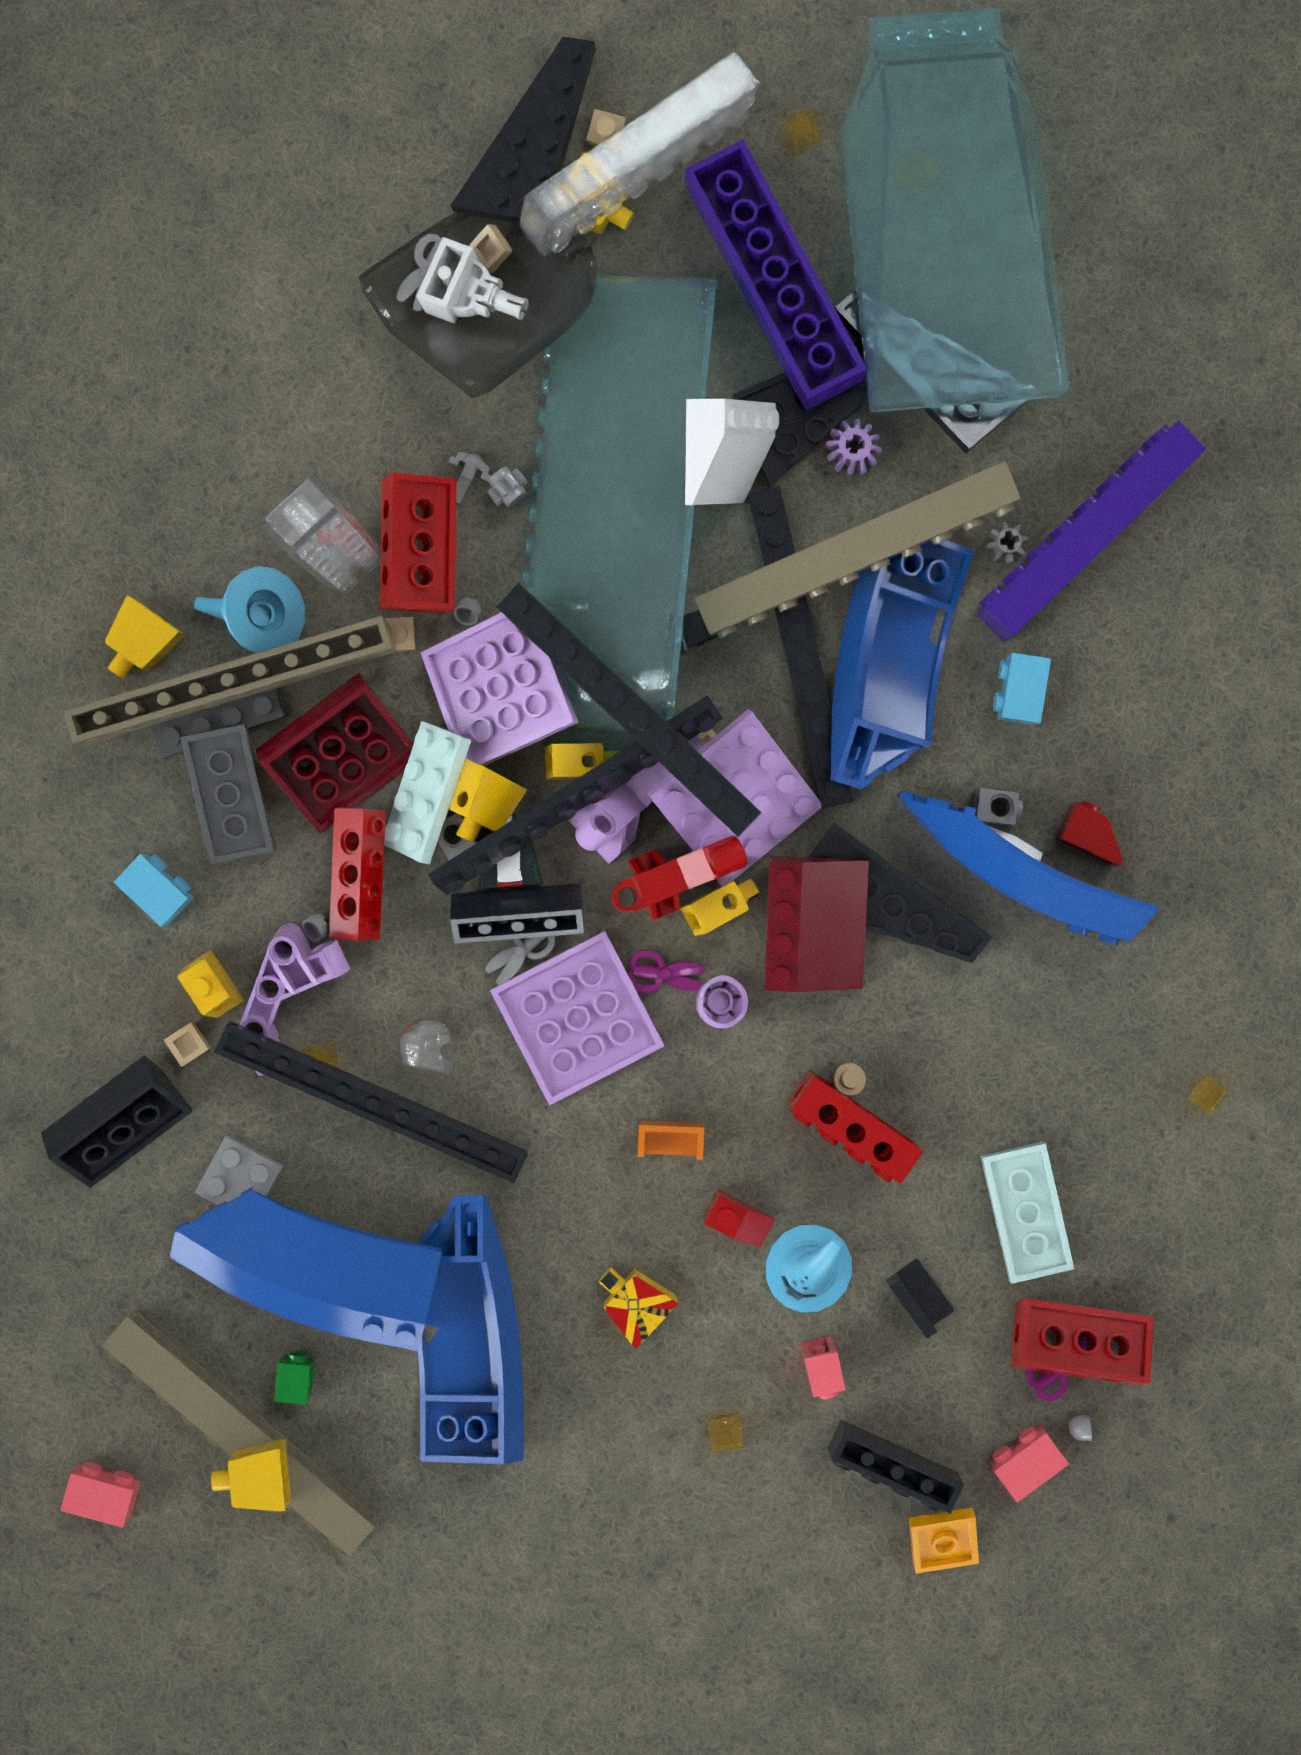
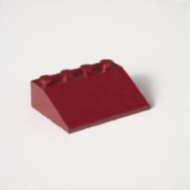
[255,673,414,833]
[764,856,869,992]

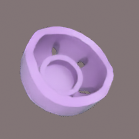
[696,975,748,1028]

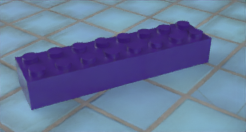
[685,139,867,411]
[976,421,1206,641]

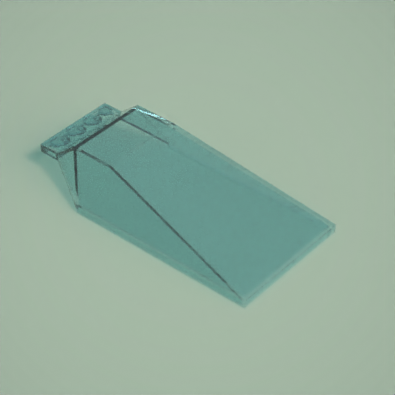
[841,7,1071,412]

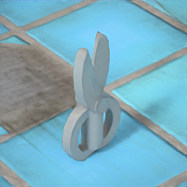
[396,234,442,312]
[485,920,556,985]

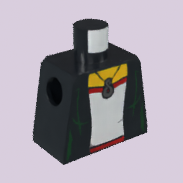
[479,814,543,889]

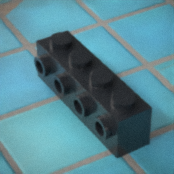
[450,883,584,944]
[828,1420,964,1514]

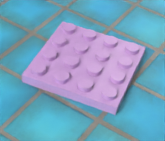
[421,612,579,766]
[646,709,822,886]
[490,931,664,1105]

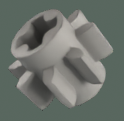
[487,466,527,508]
[985,522,1028,564]

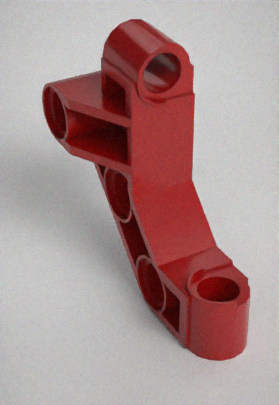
[610,835,748,921]

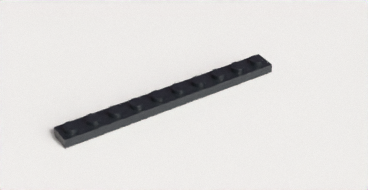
[748,486,854,809]
[496,583,762,837]
[428,695,723,895]
[214,1020,528,1183]

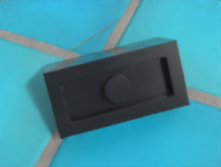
[886,1259,954,1339]

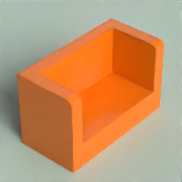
[638,1120,704,1160]

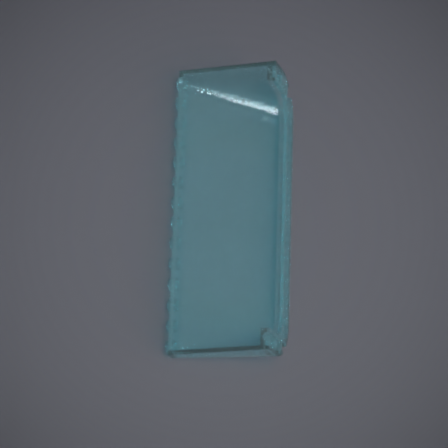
[523,270,717,737]

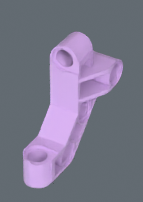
[568,736,702,864]
[240,923,351,1076]

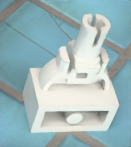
[416,237,528,324]

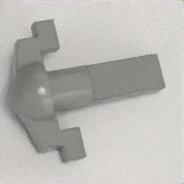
[448,452,491,504]

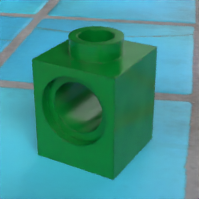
[274,1351,315,1405]

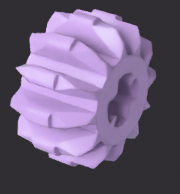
[826,419,882,476]

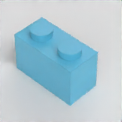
[993,653,1051,725]
[114,853,194,927]

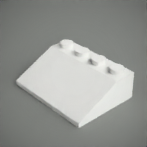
[685,399,779,505]

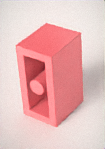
[800,1336,845,1399]
[989,1425,1069,1503]
[60,1462,141,1528]

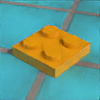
[909,1507,979,1574]

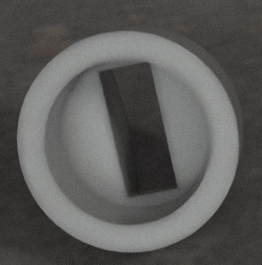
[453,597,481,626]
[302,914,329,943]
[1068,1414,1092,1441]

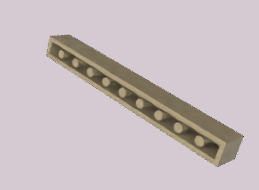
[694,461,1021,639]
[63,616,396,746]
[102,1310,379,1557]

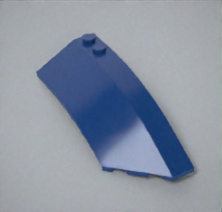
[831,540,974,789]
[897,791,1158,945]
[170,1187,442,1351]
[418,1195,524,1464]

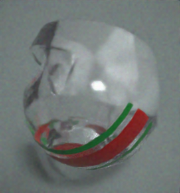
[399,1018,454,1074]

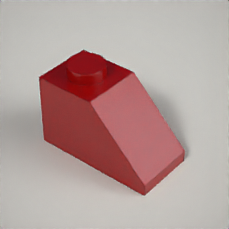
[1055,800,1123,866]
[704,1189,775,1248]

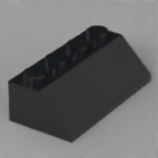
[41,1055,193,1188]

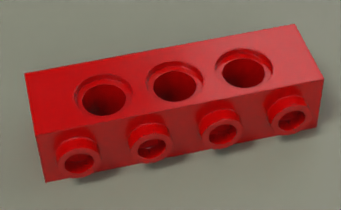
[329,808,386,941]

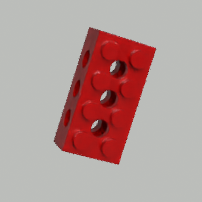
[380,472,457,614]
[787,1070,924,1184]
[1011,1298,1154,1386]

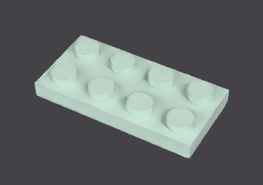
[384,721,471,865]
[981,1142,1074,1284]

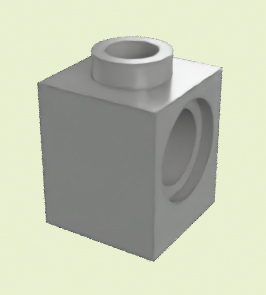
[973,788,1023,826]
[438,810,478,860]

